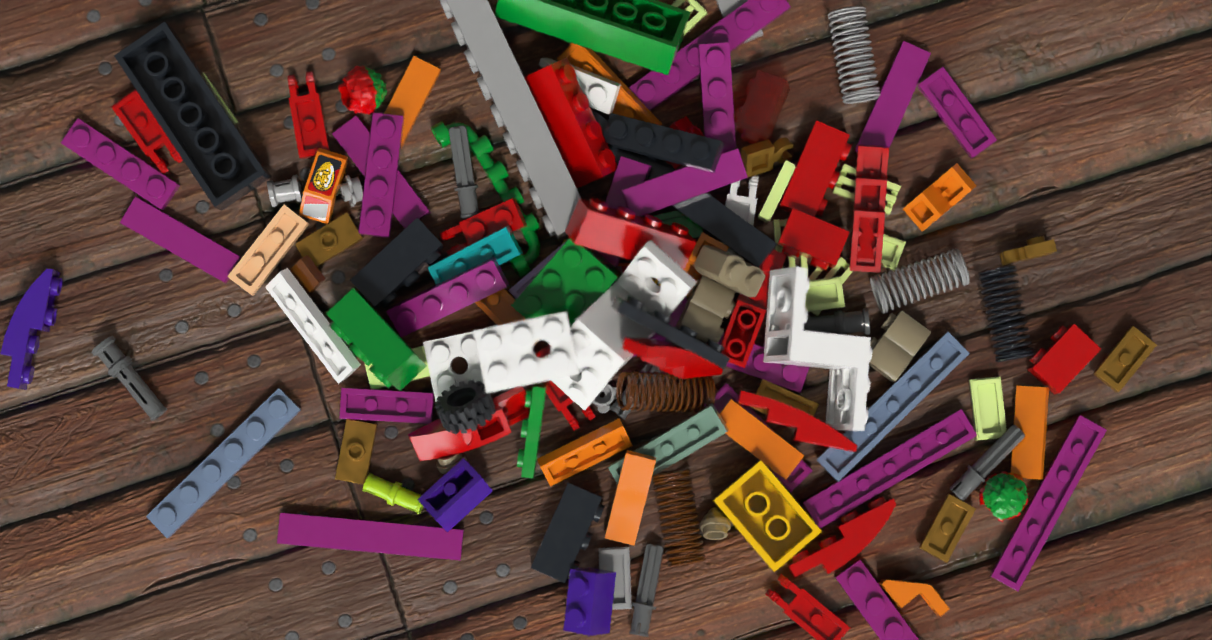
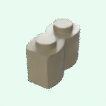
[694,245,766,297]
[675,275,736,343]
[869,310,931,383]

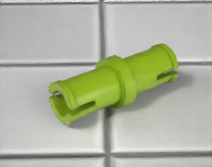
[363,473,424,514]

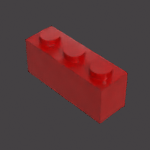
[778,120,852,217]

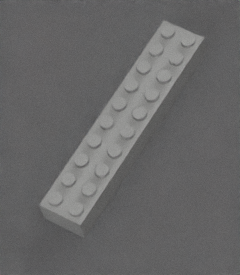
[439,0,581,241]

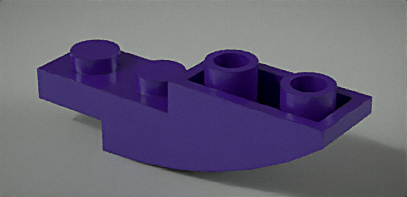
[0,269,62,390]

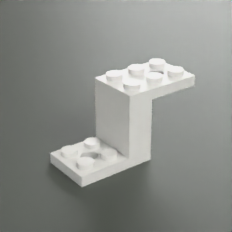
[551,240,697,411]
[763,267,872,431]
[423,312,580,402]

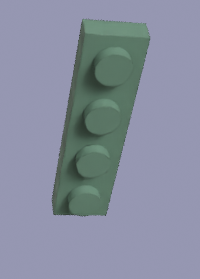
[608,403,729,483]

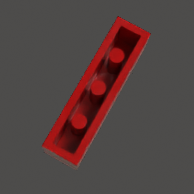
[524,57,617,189]
[565,198,697,270]

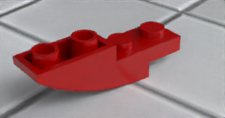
[720,250,787,369]
[408,386,530,461]
[787,496,896,577]

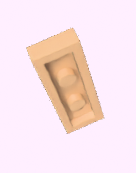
[227,205,309,296]

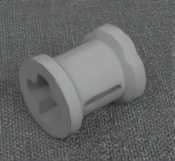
[267,175,303,207]

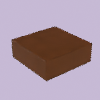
[290,255,326,295]

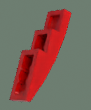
[850,144,889,273]
[622,337,723,379]
[737,391,857,452]

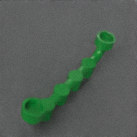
[430,121,541,278]

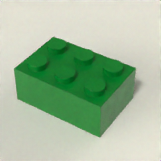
[511,238,622,328]
[326,288,427,391]

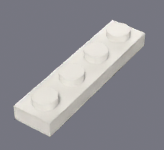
[265,268,361,384]

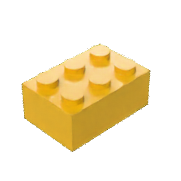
[712,460,822,572]

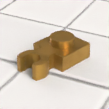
[741,137,793,177]
[1000,236,1057,266]

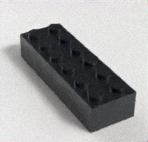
[114,22,272,211]

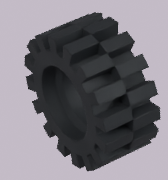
[435,380,496,434]

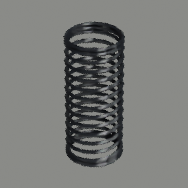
[977,265,1035,362]

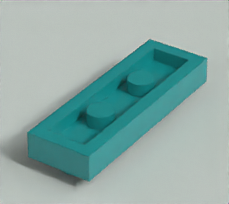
[428,226,523,285]

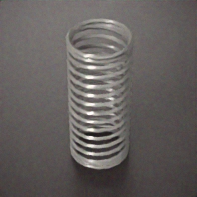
[827,6,881,104]
[870,248,970,313]

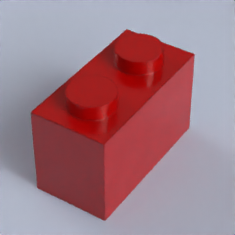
[777,208,850,271]
[1027,324,1101,395]

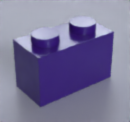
[418,458,492,532]
[564,567,616,636]

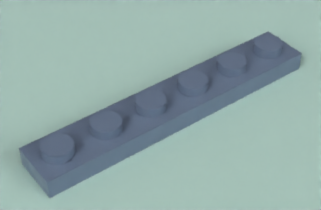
[816,332,970,482]
[146,388,301,538]

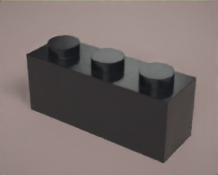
[350,218,444,309]
[531,483,605,583]

